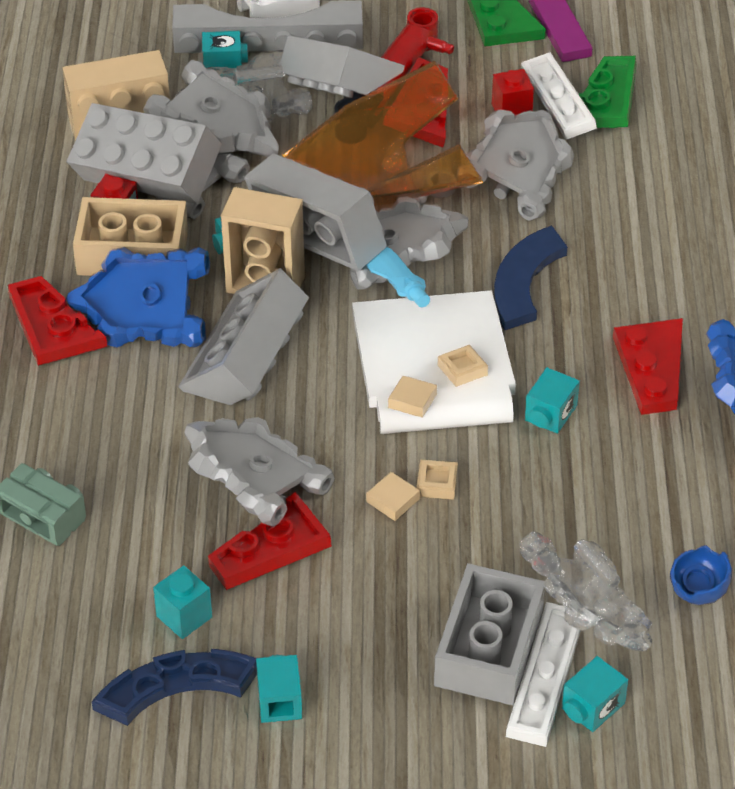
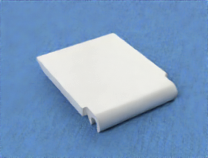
[352,290,516,434]

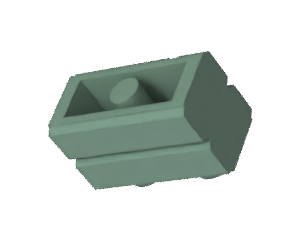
[0,463,86,546]

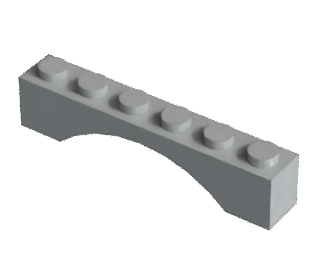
[172,1,363,53]

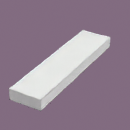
[521,52,597,140]
[506,602,585,747]

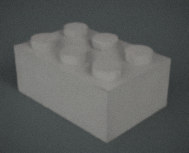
[434,563,546,706]

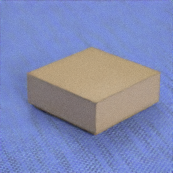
[438,344,488,387]
[388,376,437,418]
[417,460,458,500]
[366,472,420,521]

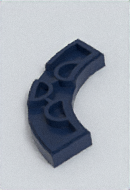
[494,225,568,330]
[92,649,257,726]

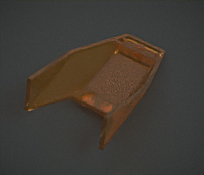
[282,61,484,206]

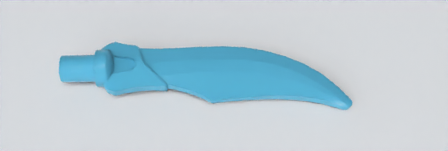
[366,247,430,308]

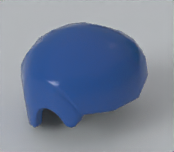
[670,545,732,605]

